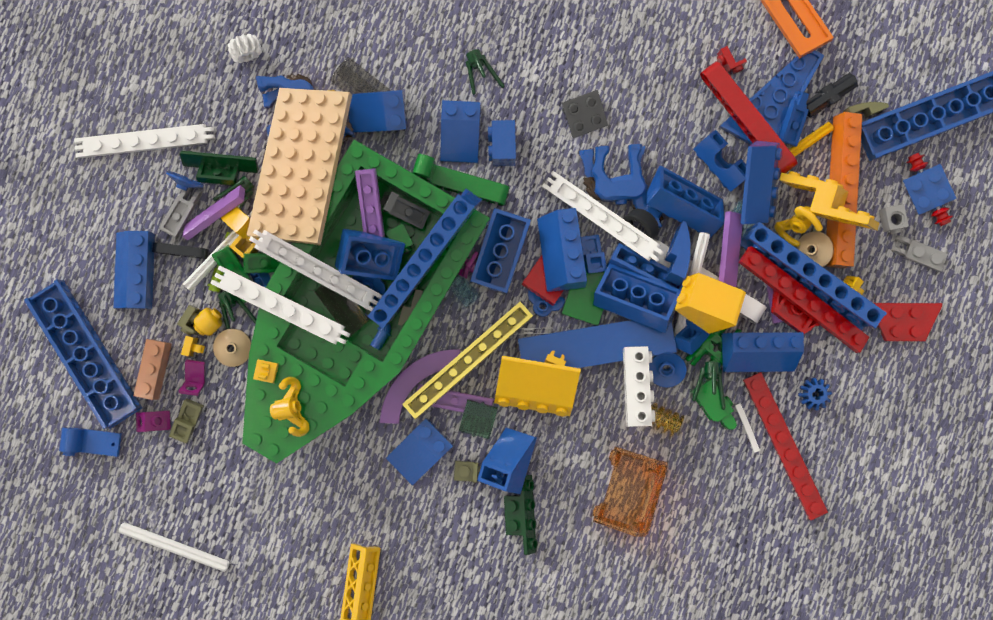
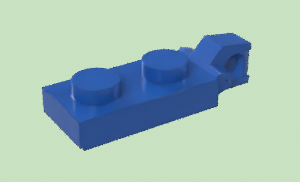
[779,91,809,147]

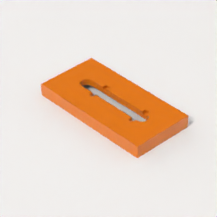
[761,0,834,59]

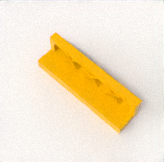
[340,544,381,620]

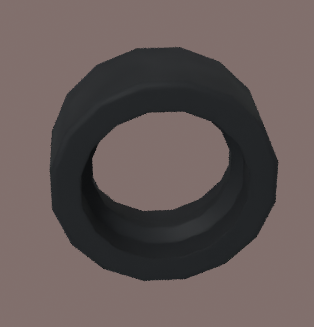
[623,208,659,240]

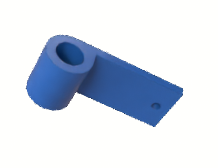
[59,427,122,457]

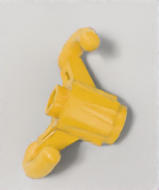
[774,206,823,247]
[270,377,310,437]

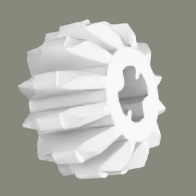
[228,34,262,63]

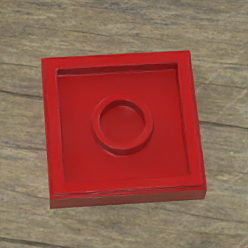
[521,255,564,306]

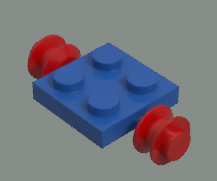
[903,153,957,226]

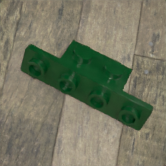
[180,151,259,185]
[504,475,538,555]

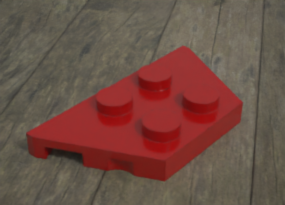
[771,290,819,334]
[874,303,942,342]

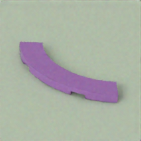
[380,349,460,424]

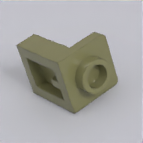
[177,305,200,336]
[454,460,481,483]

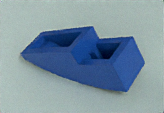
[664,221,691,286]
[675,319,710,355]

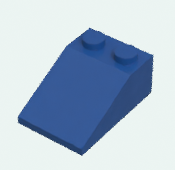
[349,90,407,133]
[440,100,481,163]
[335,229,405,280]
[386,418,453,486]

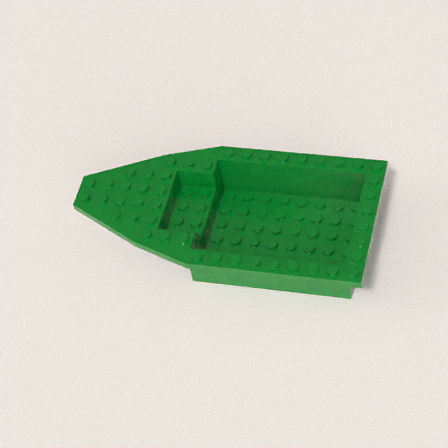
[242,140,490,464]

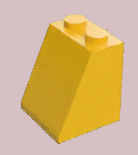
[675,273,746,334]

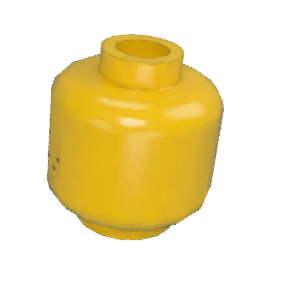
[193,308,223,336]

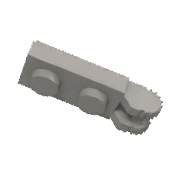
[159,187,202,238]
[891,235,948,272]

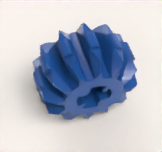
[798,378,833,411]

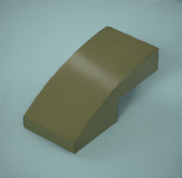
[843,102,889,118]
[398,289,423,326]
[169,398,204,444]

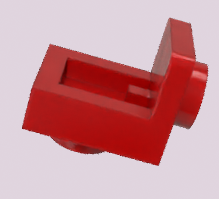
[717,46,747,74]

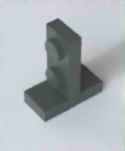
[380,191,430,229]

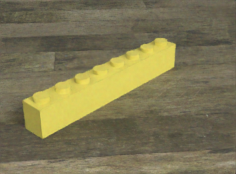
[402,302,533,419]

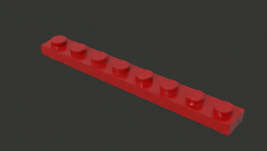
[738,246,870,353]
[743,372,828,521]

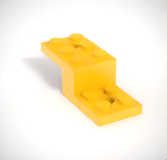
[779,171,880,231]

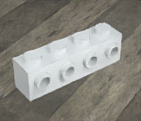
[623,346,655,427]

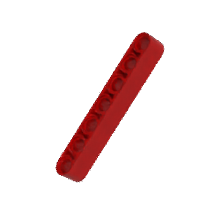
[700,61,798,176]

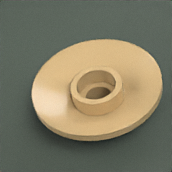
[795,231,834,267]
[213,329,251,367]

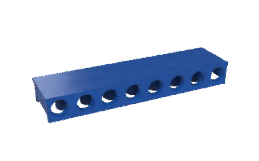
[861,71,993,161]
[368,188,482,329]
[740,222,887,331]
[24,279,143,429]
[518,320,677,368]

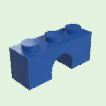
[693,130,746,192]

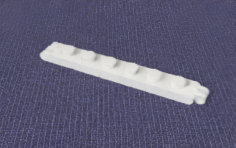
[74,124,215,158]
[542,171,664,262]
[249,230,383,311]
[211,265,350,345]

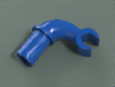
[363,305,391,351]

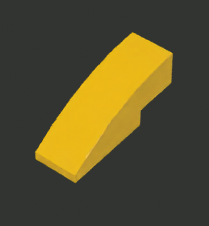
[221,206,250,239]

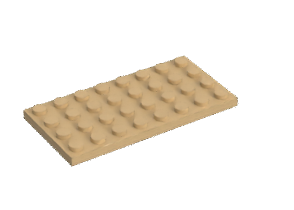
[247,88,352,245]

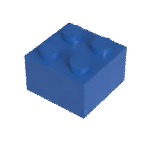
[488,120,516,166]

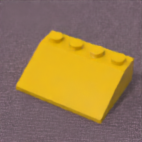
[494,356,581,417]

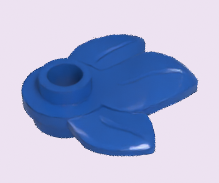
[528,290,565,317]

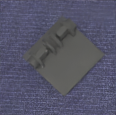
[562,90,608,138]

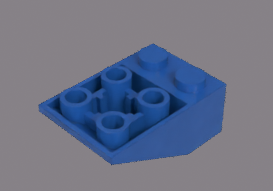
[477,428,537,494]

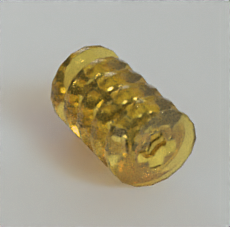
[649,403,684,436]

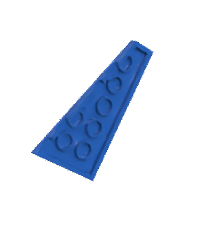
[719,50,824,145]

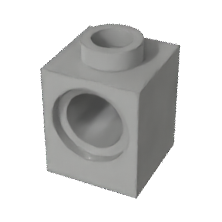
[879,204,909,235]

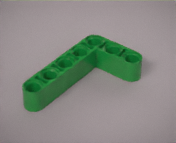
[412,154,510,206]

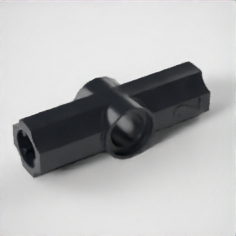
[806,72,859,118]

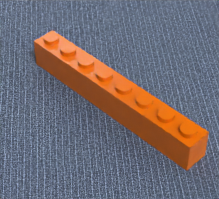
[824,112,862,268]

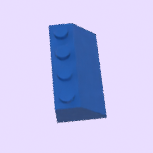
[741,141,782,224]
[647,165,724,238]
[470,208,531,295]
[537,208,587,292]
[113,231,155,309]
[593,263,681,333]
[722,332,804,372]

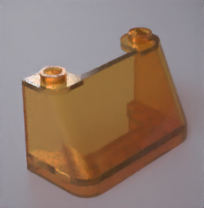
[593,446,668,537]

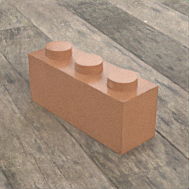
[133,339,172,400]

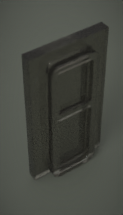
[330,57,391,94]
[315,285,369,337]

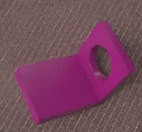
[458,252,479,279]
[179,360,205,396]
[136,411,171,432]

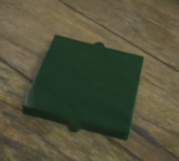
[459,399,498,439]

